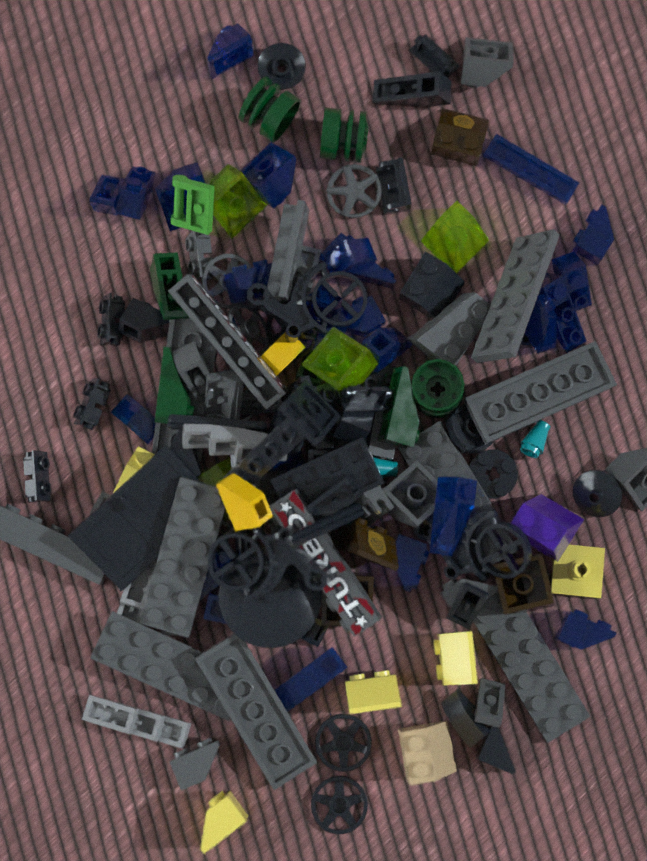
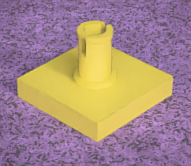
[550,545,605,598]

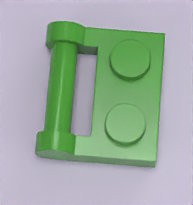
[171,175,214,235]

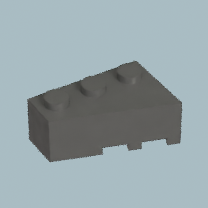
[406,293,491,365]

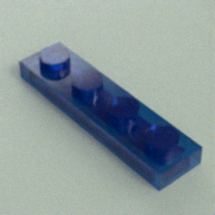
[483,134,580,205]

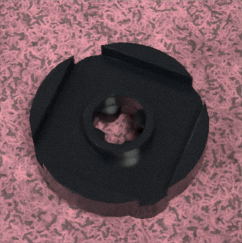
[446,404,493,454]
[469,449,518,500]

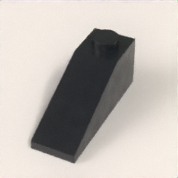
[373,71,452,107]

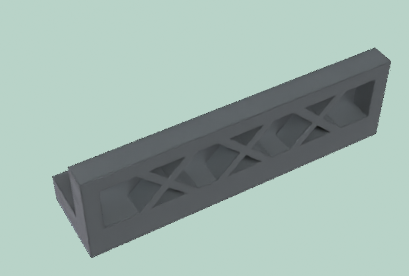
[267,200,310,304]

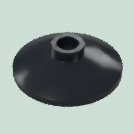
[257,43,306,90]
[573,469,622,517]

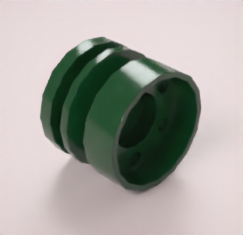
[238,76,301,143]
[320,107,369,163]
[411,359,465,419]

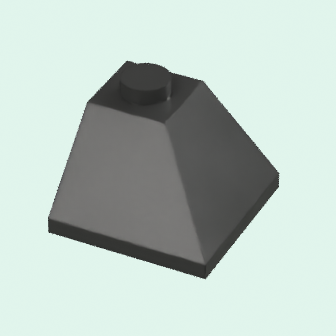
[461,37,514,88]
[604,448,647,512]
[383,460,452,528]

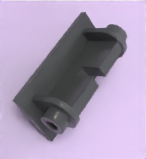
[185,231,214,281]

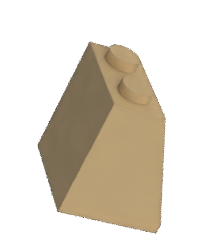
[398,720,457,785]

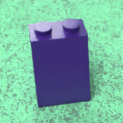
[511,494,584,562]

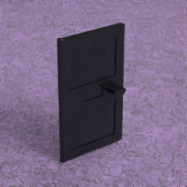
[68,445,201,591]

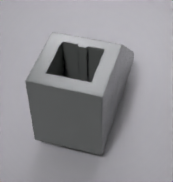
[169,738,220,791]

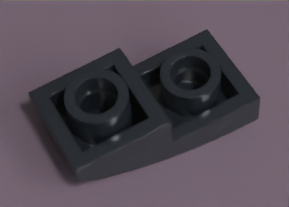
[441,689,489,748]

